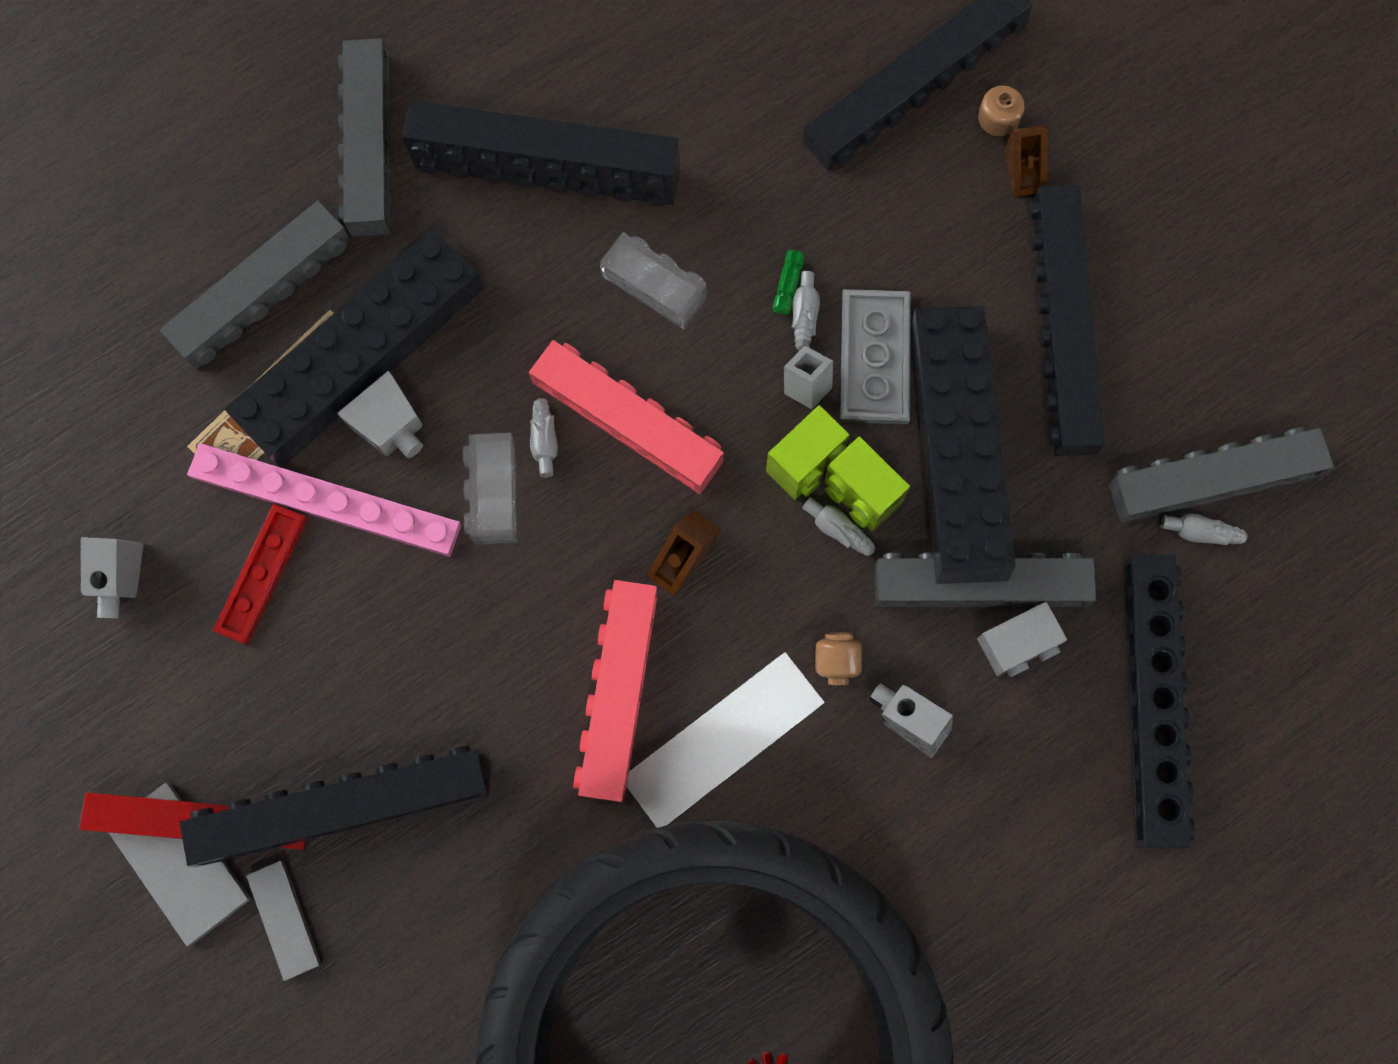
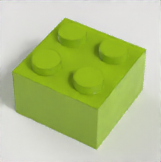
[766,405,850,500]
[824,436,910,532]

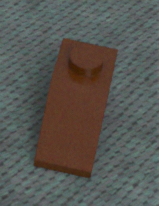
[646,509,722,596]

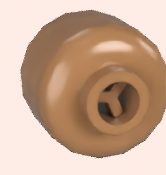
[978,86,1025,136]
[815,632,862,685]

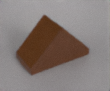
[1004,125,1048,197]

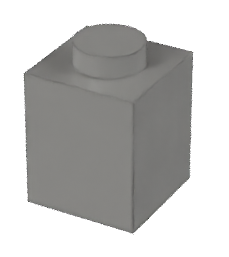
[784,346,833,409]

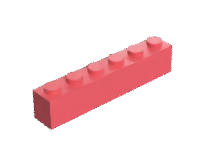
[529,340,724,494]
[573,580,658,804]

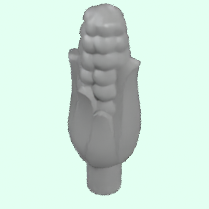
[792,271,820,351]
[530,398,558,478]
[802,497,875,556]
[1161,513,1248,545]

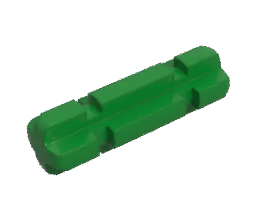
[773,250,805,315]

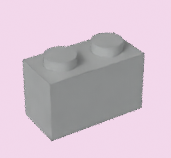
[977,602,1067,678]

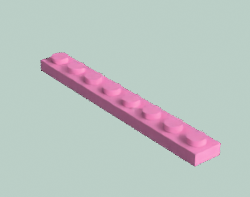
[187,443,461,557]

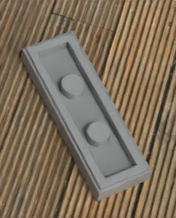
[246,861,322,981]

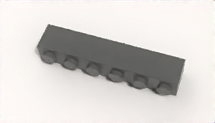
[338,38,391,237]
[159,200,351,369]
[1108,426,1334,524]
[874,553,1096,607]

